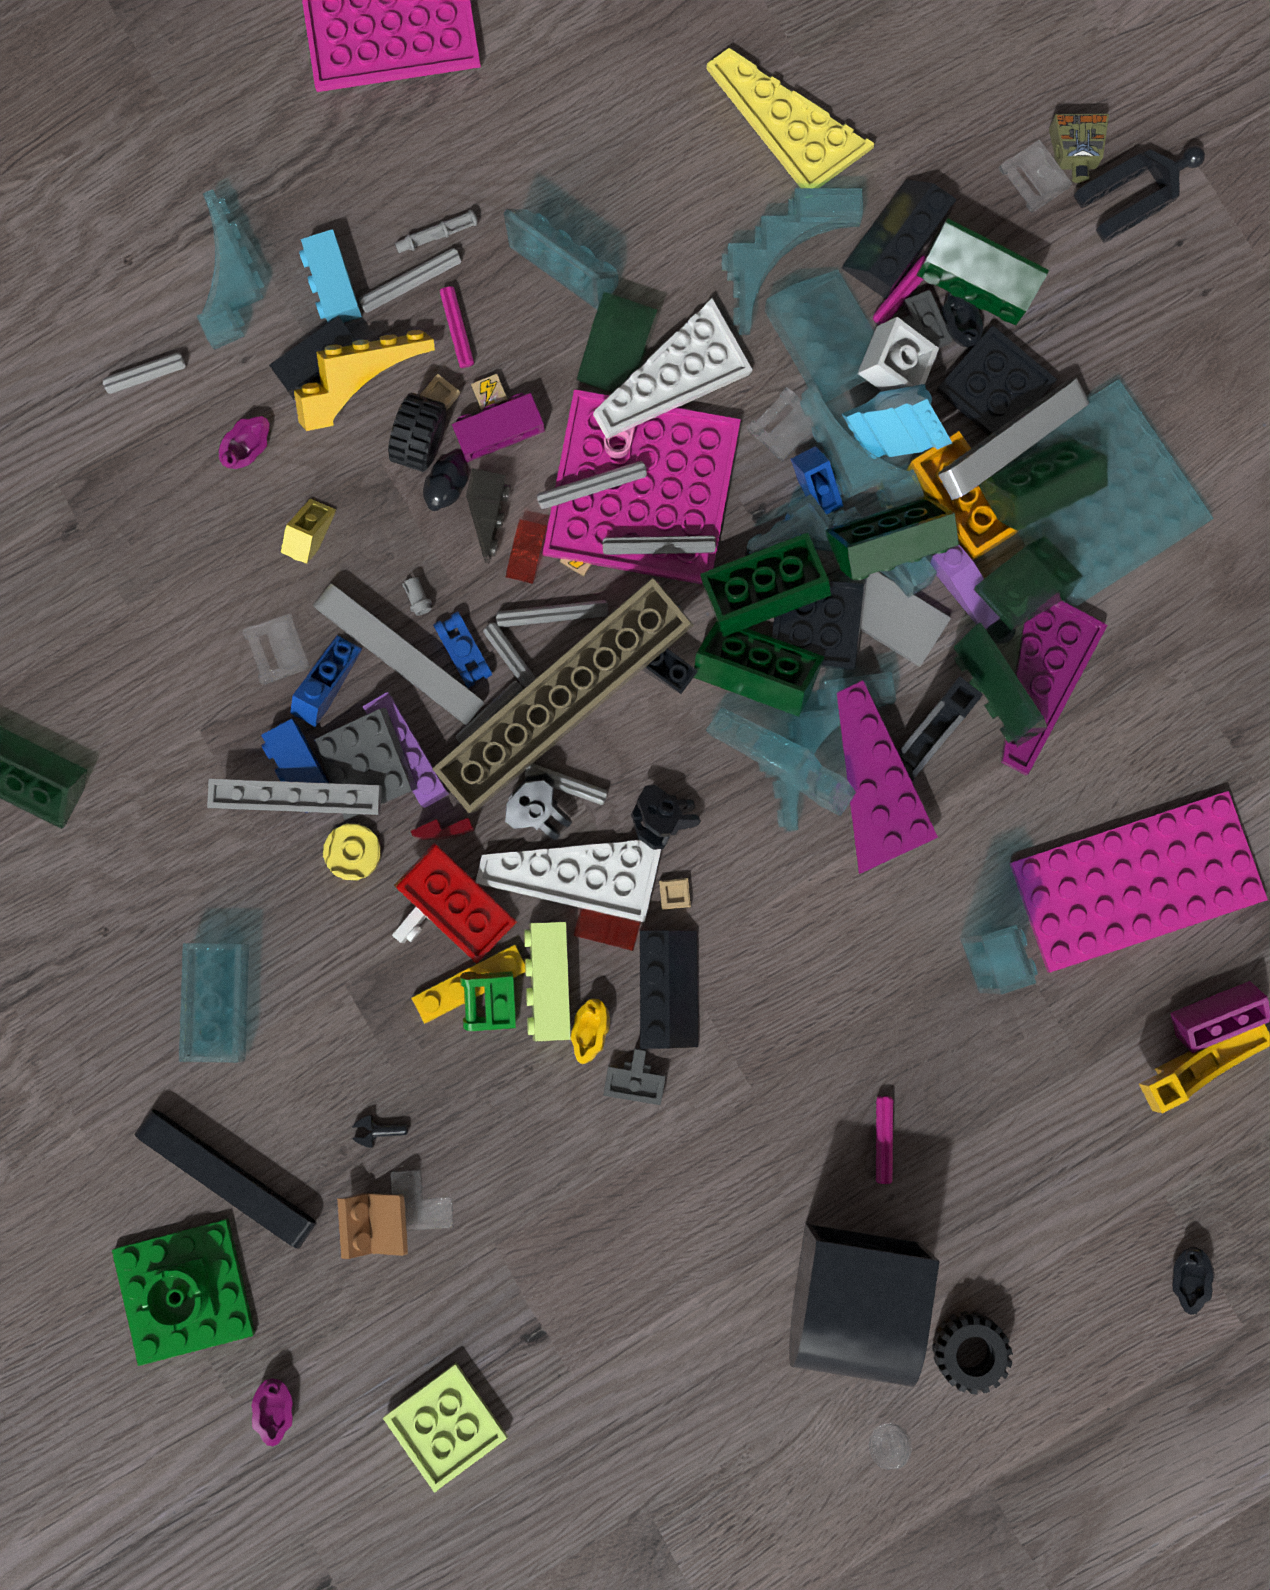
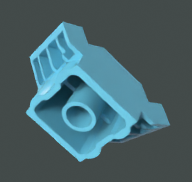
[842,384,952,460]

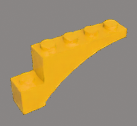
[294,330,435,431]
[1139,1024,1270,1114]

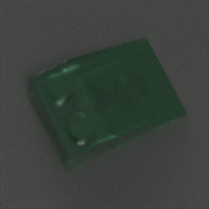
[577,292,658,393]
[974,536,1083,630]

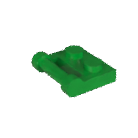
[460,971,516,1031]

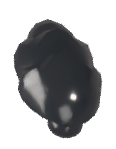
[942,292,983,347]
[423,453,468,511]
[1172,1247,1215,1315]

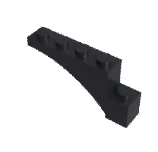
[898,677,983,781]

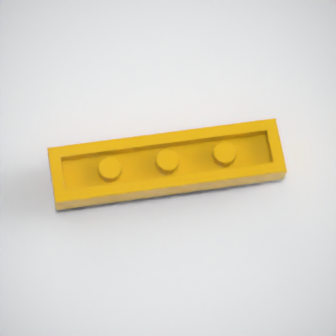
[412,945,525,1024]

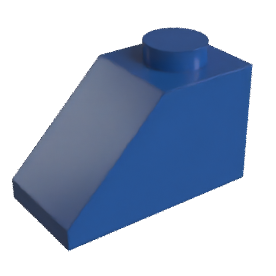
[791,446,843,519]

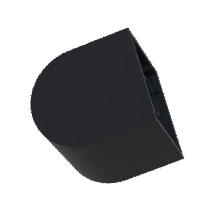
[789,1223,940,1387]

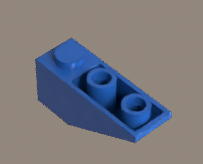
[290,635,362,727]

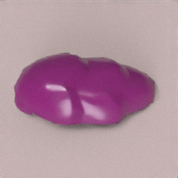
[218,416,270,469]
[251,1378,293,1447]

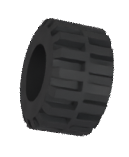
[388,392,446,472]
[932,1311,1013,1394]

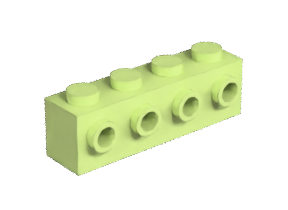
[524,922,571,1041]

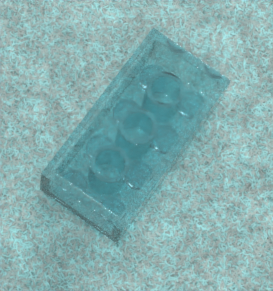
[960,925,1038,995]
[179,943,249,1063]

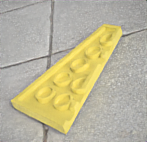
[707,48,875,197]

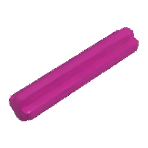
[873,256,924,325]
[440,286,474,368]
[876,1096,893,1184]

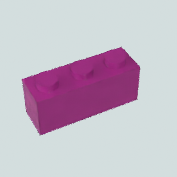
[452,393,545,463]
[1170,981,1270,1053]

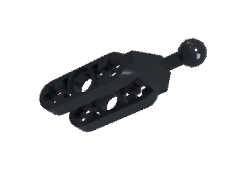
[1074,145,1205,243]

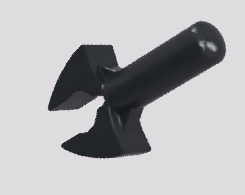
[352,1115,409,1148]

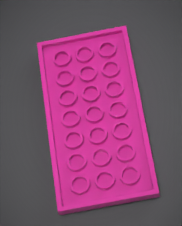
[1009,791,1268,973]

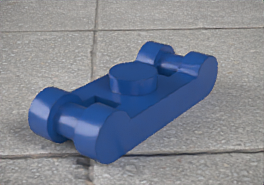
[433,611,493,688]

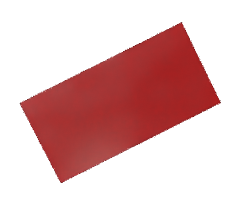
[394,843,517,964]

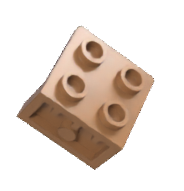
[337,1193,408,1259]

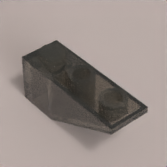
[466,468,511,564]

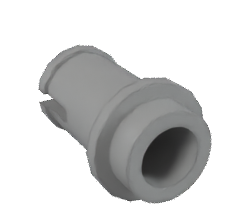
[402,577,432,616]

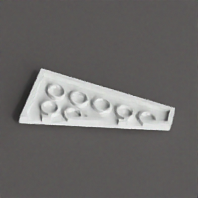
[593,298,753,439]
[476,840,661,922]

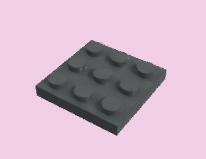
[314,708,418,820]

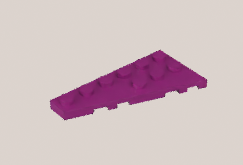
[1001,585,1108,776]
[836,680,938,874]

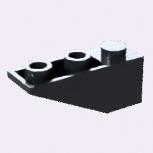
[642,648,698,694]

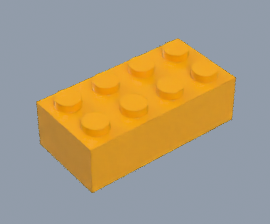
[907,431,1023,561]

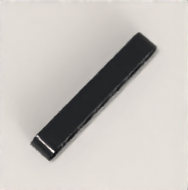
[134,1109,317,1249]

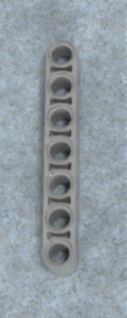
[938,377,1090,500]
[313,583,484,725]

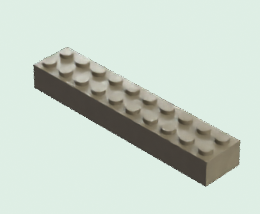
[432,578,694,813]

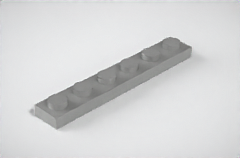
[207,779,382,815]

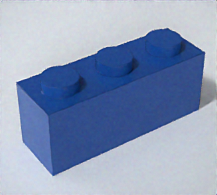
[261,719,329,813]

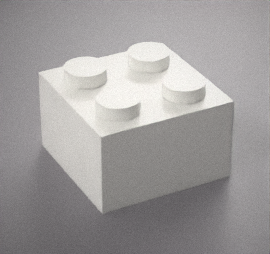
[858,317,939,391]

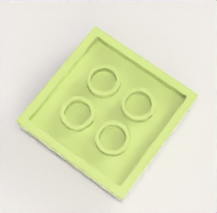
[383,1362,508,1493]

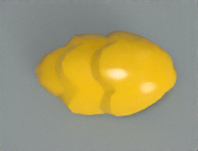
[571,998,610,1064]

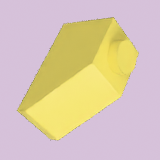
[281,499,336,564]

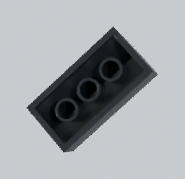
[842,179,956,299]
[639,931,698,1049]

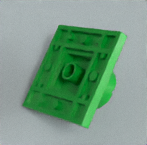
[112,1218,255,1366]

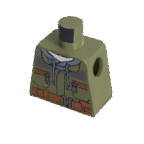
[1049,114,1109,183]

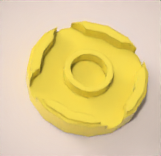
[323,823,381,881]

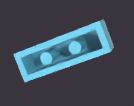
[299,229,362,323]

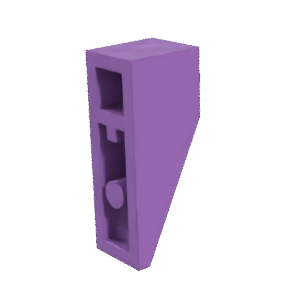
[929,545,1006,632]

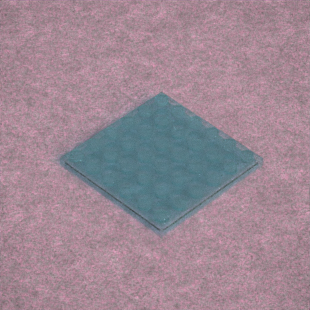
[990,379,1214,607]

